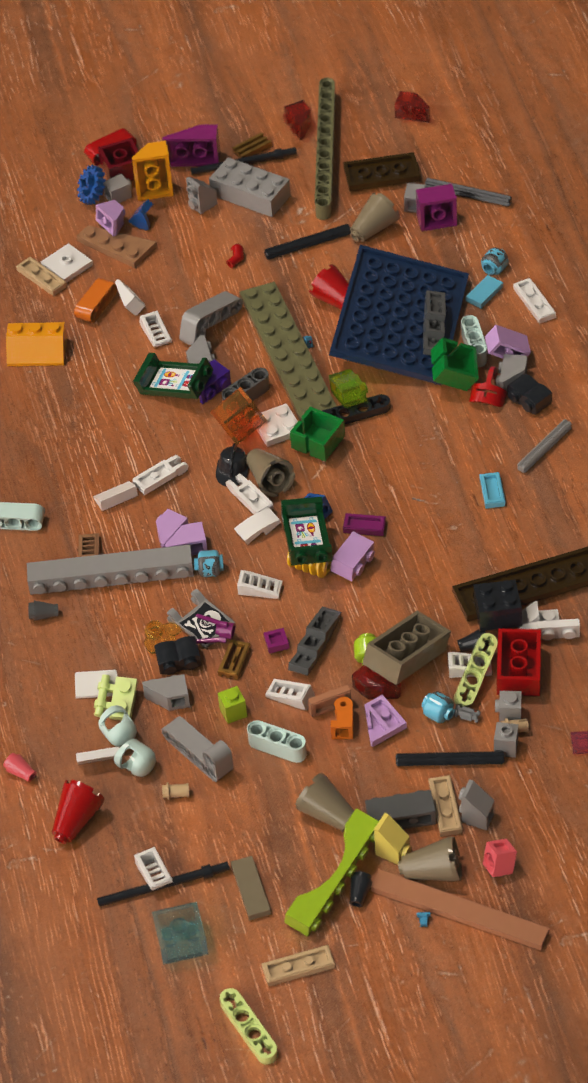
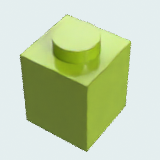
[218,686,247,724]

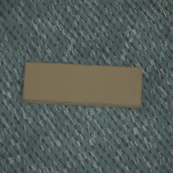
[230,856,271,920]

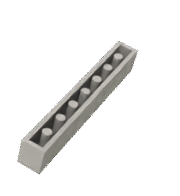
[27,545,194,595]

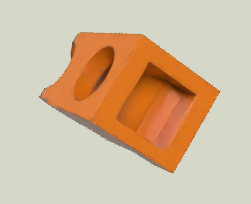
[331,697,354,739]

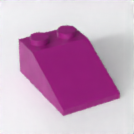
[162,124,220,167]

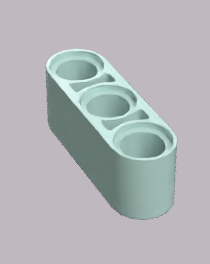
[461,315,487,367]
[0,502,45,531]
[247,720,307,763]

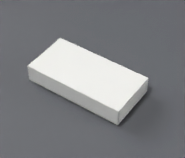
[76,747,119,764]

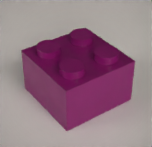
[416,184,457,231]

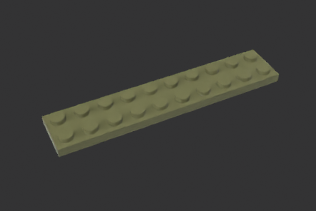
[239,282,337,421]

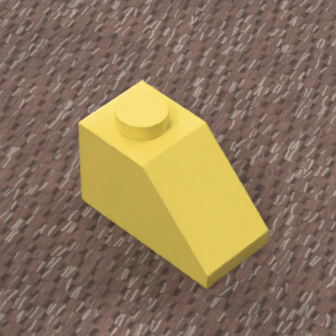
[374,813,411,865]

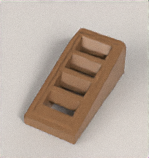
[78,533,100,557]

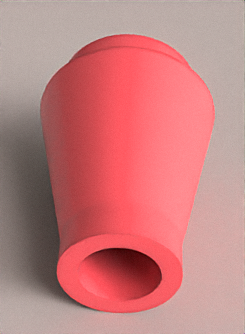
[3,753,37,782]

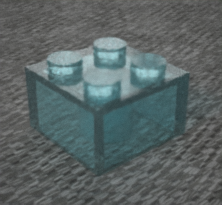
[152,902,208,965]

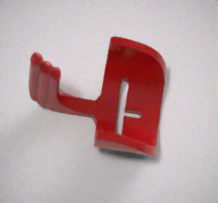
[469,366,507,407]

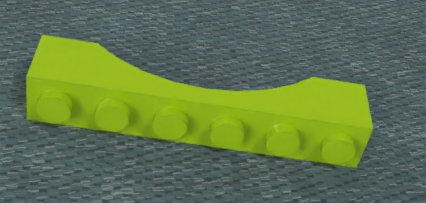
[285,808,379,937]

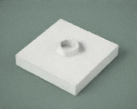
[41,243,93,282]

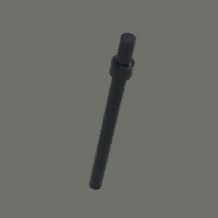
[190,147,297,175]
[97,861,230,907]

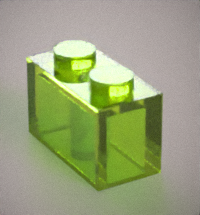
[329,369,368,408]

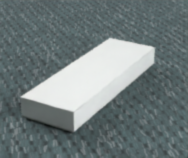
[513,278,556,324]

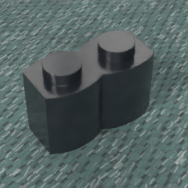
[507,374,552,415]
[154,636,202,675]

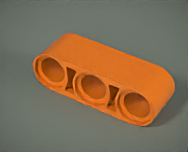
[74,278,118,323]

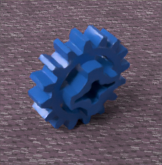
[77,165,106,205]

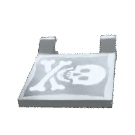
[167,589,235,649]

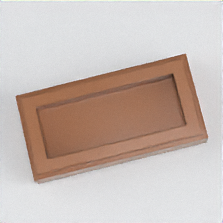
[308,685,351,717]

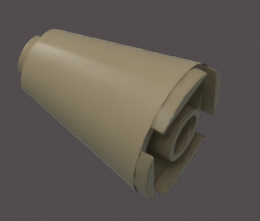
[350,192,400,242]
[246,448,295,497]
[295,773,354,832]
[398,836,462,882]

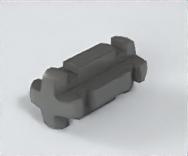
[454,704,481,723]

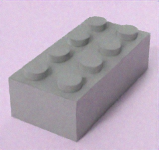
[209,158,291,217]

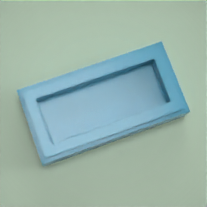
[466,275,503,308]
[479,472,505,509]

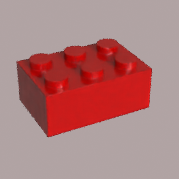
[497,628,541,696]

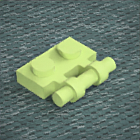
[94,674,138,720]

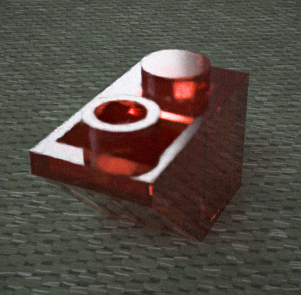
[395,91,430,123]
[283,100,312,140]
[352,665,401,699]

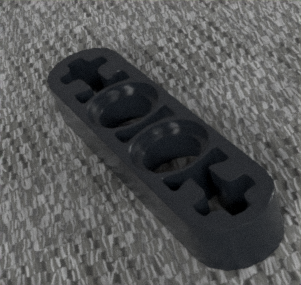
[322,394,390,424]

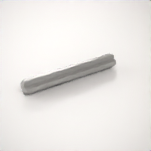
[517,419,572,473]

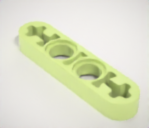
[454,633,498,707]
[220,988,278,1064]

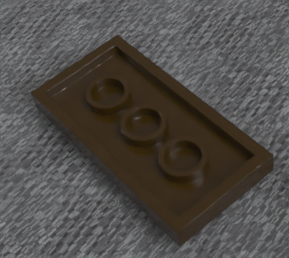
[343,152,421,191]

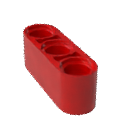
[84,128,137,165]

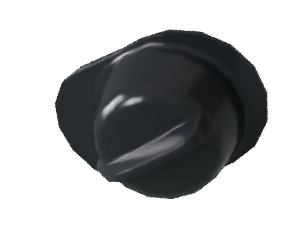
[216,443,249,487]

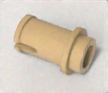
[501,718,529,732]
[162,783,189,800]

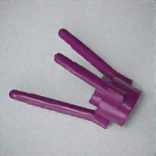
[196,614,236,644]

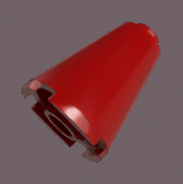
[309,264,349,310]
[52,780,105,844]

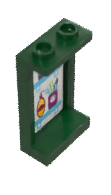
[133,353,213,399]
[281,497,332,566]

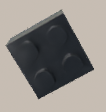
[473,580,522,631]

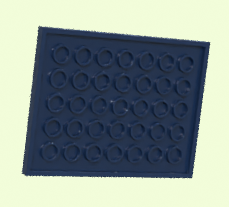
[329,245,469,385]

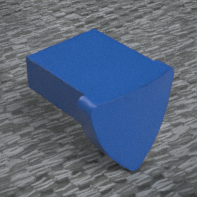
[128,199,153,230]

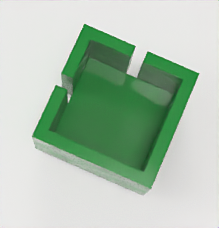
[431,337,479,391]
[290,407,345,462]

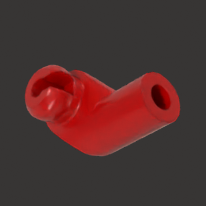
[226,244,244,268]

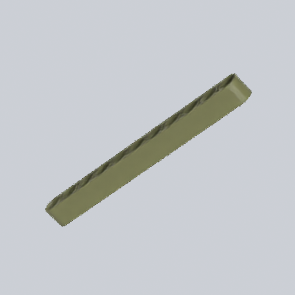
[315,78,336,220]

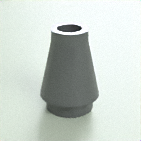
[28,600,58,621]

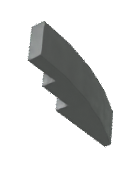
[423,290,446,355]
[288,606,342,676]

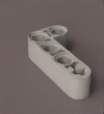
[179,291,243,346]
[161,716,233,782]

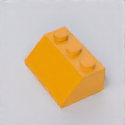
[132,141,173,201]
[6,322,67,366]

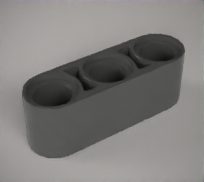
[222,368,270,413]

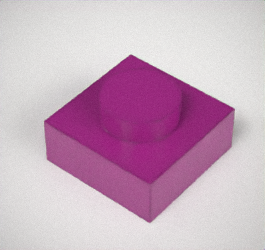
[263,628,289,653]

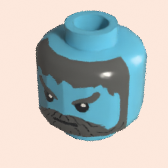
[481,247,509,275]
[194,550,224,577]
[422,691,455,723]

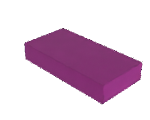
[343,513,386,536]

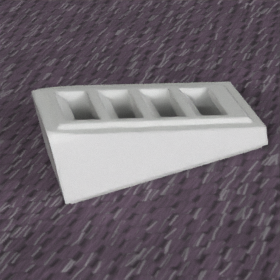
[115,279,145,316]
[139,311,172,348]
[237,570,283,599]
[448,652,492,678]
[265,679,315,710]
[134,847,173,890]

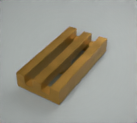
[232,132,272,158]
[217,640,251,680]

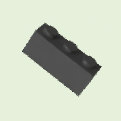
[365,790,436,829]

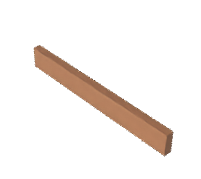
[371,869,549,950]

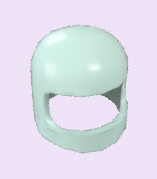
[98,705,137,747]
[114,739,156,777]

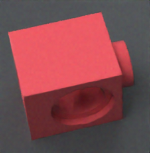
[483,839,517,877]

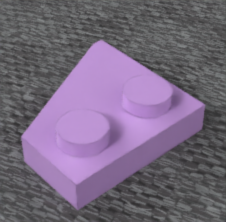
[364,695,407,747]

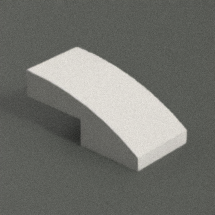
[234,508,281,544]

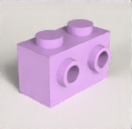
[485,325,531,359]
[331,532,375,582]

